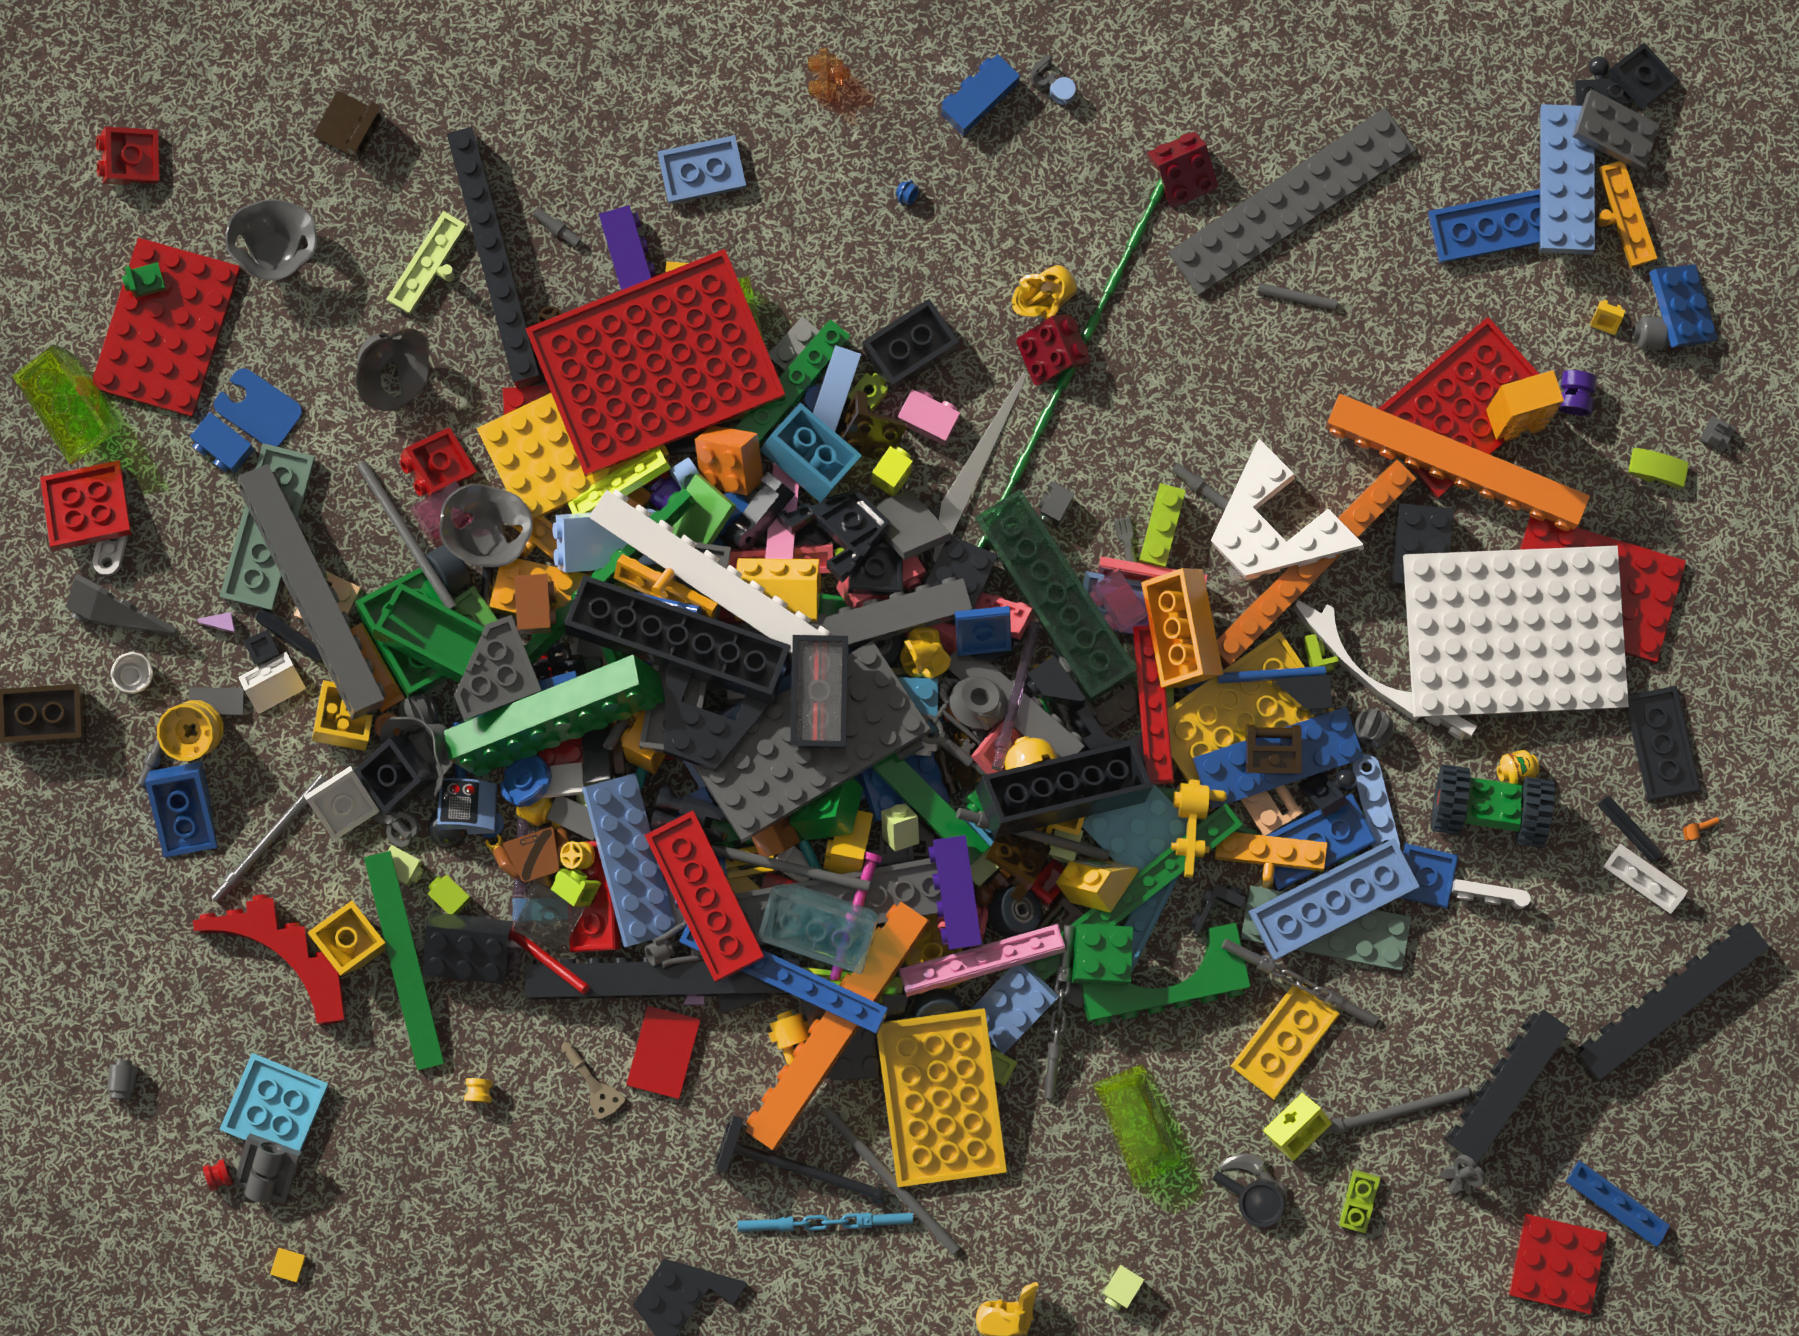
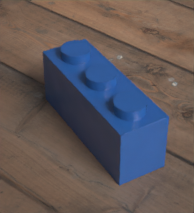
[941,54,1020,137]

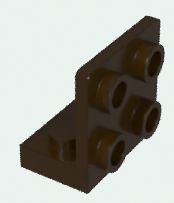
[313,91,384,160]
[836,391,907,461]
[985,834,1051,902]

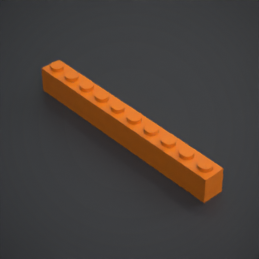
[1325,393,1590,531]
[1216,459,1416,669]
[746,902,931,1151]

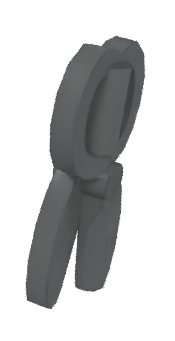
[370,808,420,847]
[1440,1155,1486,1193]

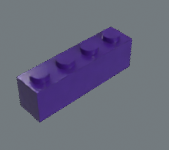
[599,205,656,290]
[928,835,982,950]

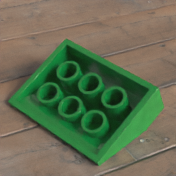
[355,568,449,698]

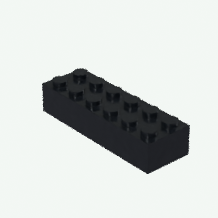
[976,740,1153,838]
[1443,1009,1571,1164]

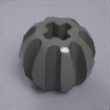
[398,694,439,732]
[1354,709,1395,748]

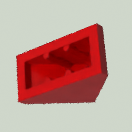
[1030,859,1065,908]

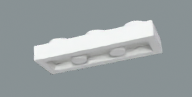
[1603,844,1688,914]

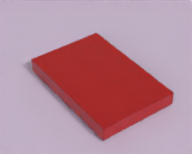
[626,1005,701,1100]

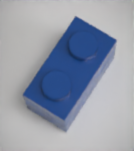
[189,412,255,474]

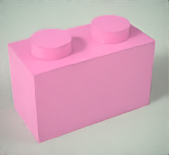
[897,389,960,446]

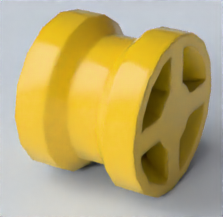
[560,841,595,869]
[464,1078,493,1103]

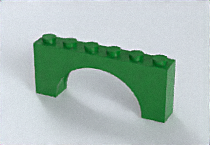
[1079,923,1250,1026]

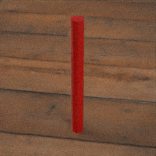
[511,926,590,994]

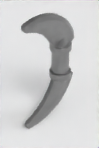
[1219,1153,1287,1202]

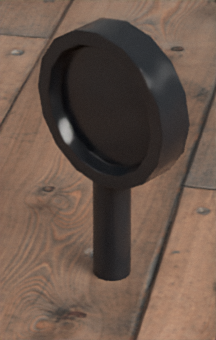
[1213,1171,1286,1227]

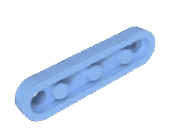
[1352,754,1400,849]

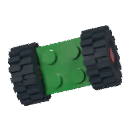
[1431,764,1555,848]

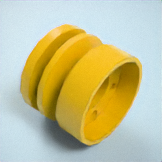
[157,700,223,761]

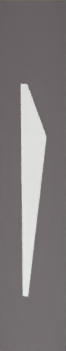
[933,372,1026,562]

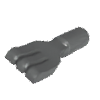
[1114,516,1137,563]

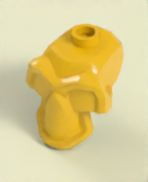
[1012,265,1078,320]
[900,627,951,679]
[976,1282,1039,1336]

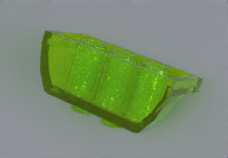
[12,345,120,464]
[1091,1064,1184,1187]

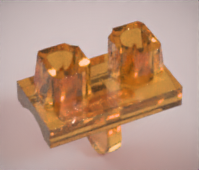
[808,48,851,101]

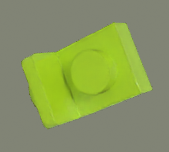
[1303,634,1339,673]

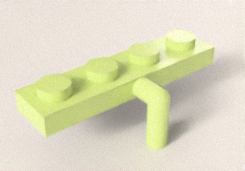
[387,211,467,315]

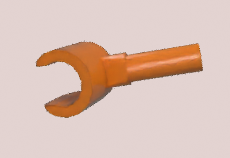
[1683,817,1720,841]

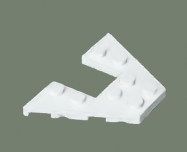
[1211,439,1364,580]

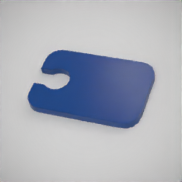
[214,368,302,447]

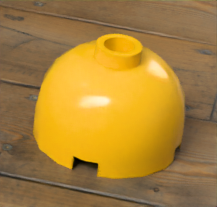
[1004,736,1058,770]

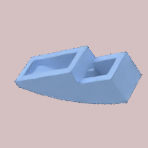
[812,345,861,432]

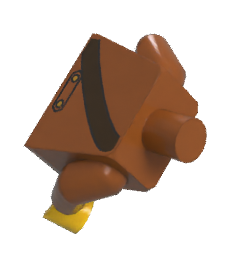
[486,821,569,894]

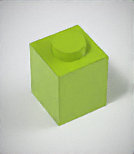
[427,874,472,915]

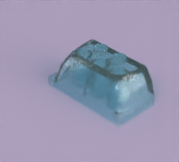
[757,884,878,974]

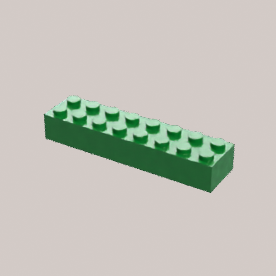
[444,655,665,776]

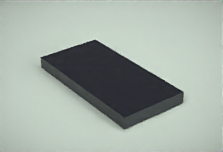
[1625,686,1701,802]

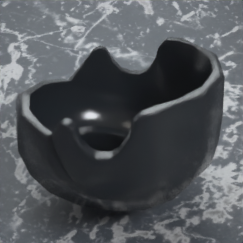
[428,808,468,849]

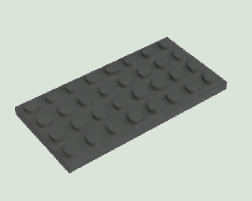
[693,641,930,843]

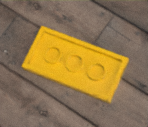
[1230,981,1340,1100]

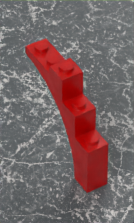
[193,894,347,1026]

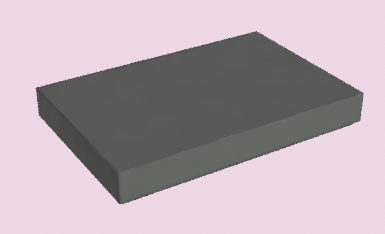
[874,490,951,560]

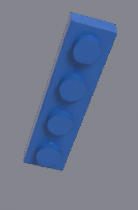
[1566,1160,1670,1247]

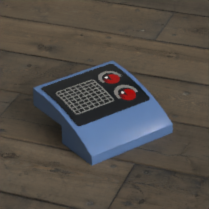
[437,778,498,835]

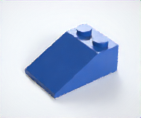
[145,761,218,858]

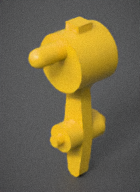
[1171,780,1227,878]
[768,1010,810,1066]

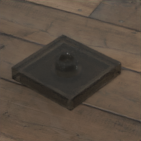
[512,881,585,953]

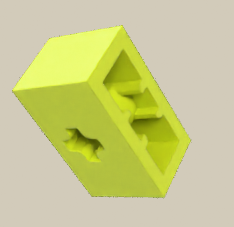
[1263,1093,1332,1161]

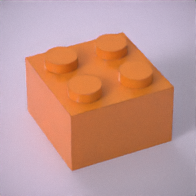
[695,426,763,495]

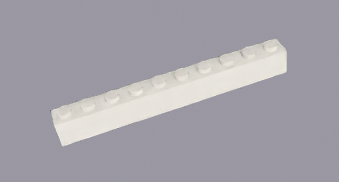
[589,489,834,653]

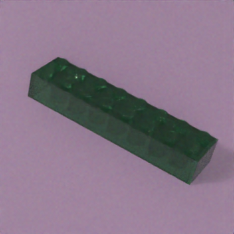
[975,489,1137,703]

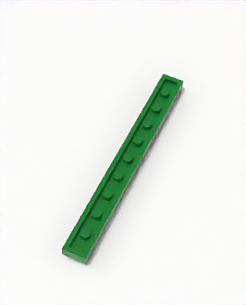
[524,488,697,666]
[1026,803,1243,981]

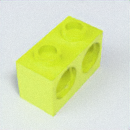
[872,446,913,497]

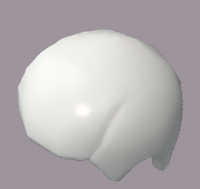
[111,652,153,694]

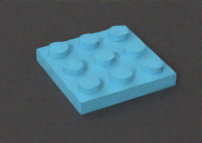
[1082,785,1187,872]
[219,1053,329,1151]

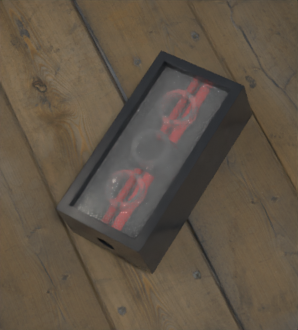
[790,635,848,749]

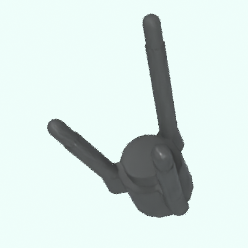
[645,921,704,968]

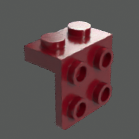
[1147,131,1218,208]
[1017,314,1092,386]

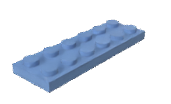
[1540,104,1595,254]
[582,773,676,947]
[1248,838,1420,960]

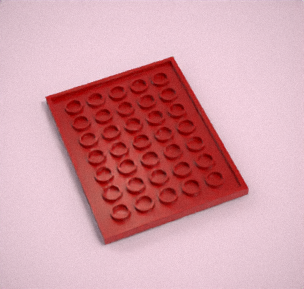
[526,249,786,477]

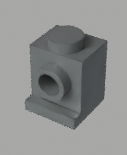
[1037,481,1075,526]

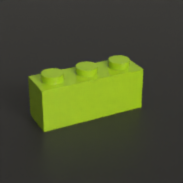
[1138,483,1186,568]

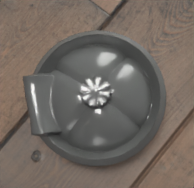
[950,677,1007,730]

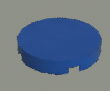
[500,755,552,807]

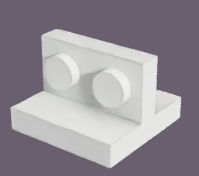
[304,766,380,841]

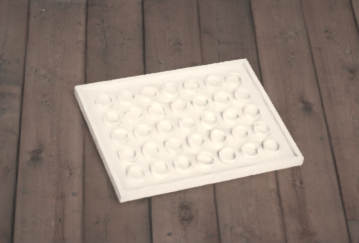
[1403,546,1629,718]

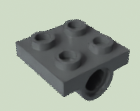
[233,1133,302,1204]

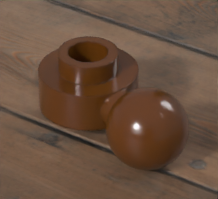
[974,868,1014,907]

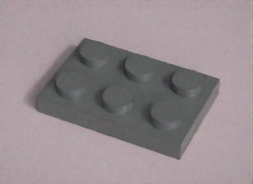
[1572,89,1660,172]

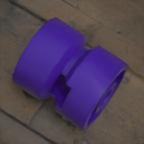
[1558,370,1597,416]

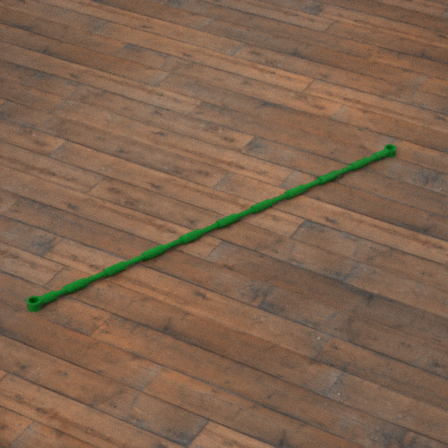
[977,136,1180,548]

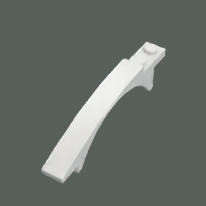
[1293,600,1477,740]

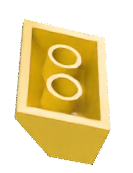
[735,558,822,622]

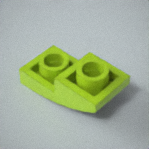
[1628,448,1689,489]
[1339,1169,1380,1233]

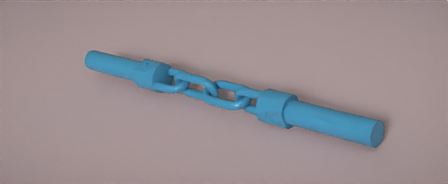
[738,1213,913,1232]

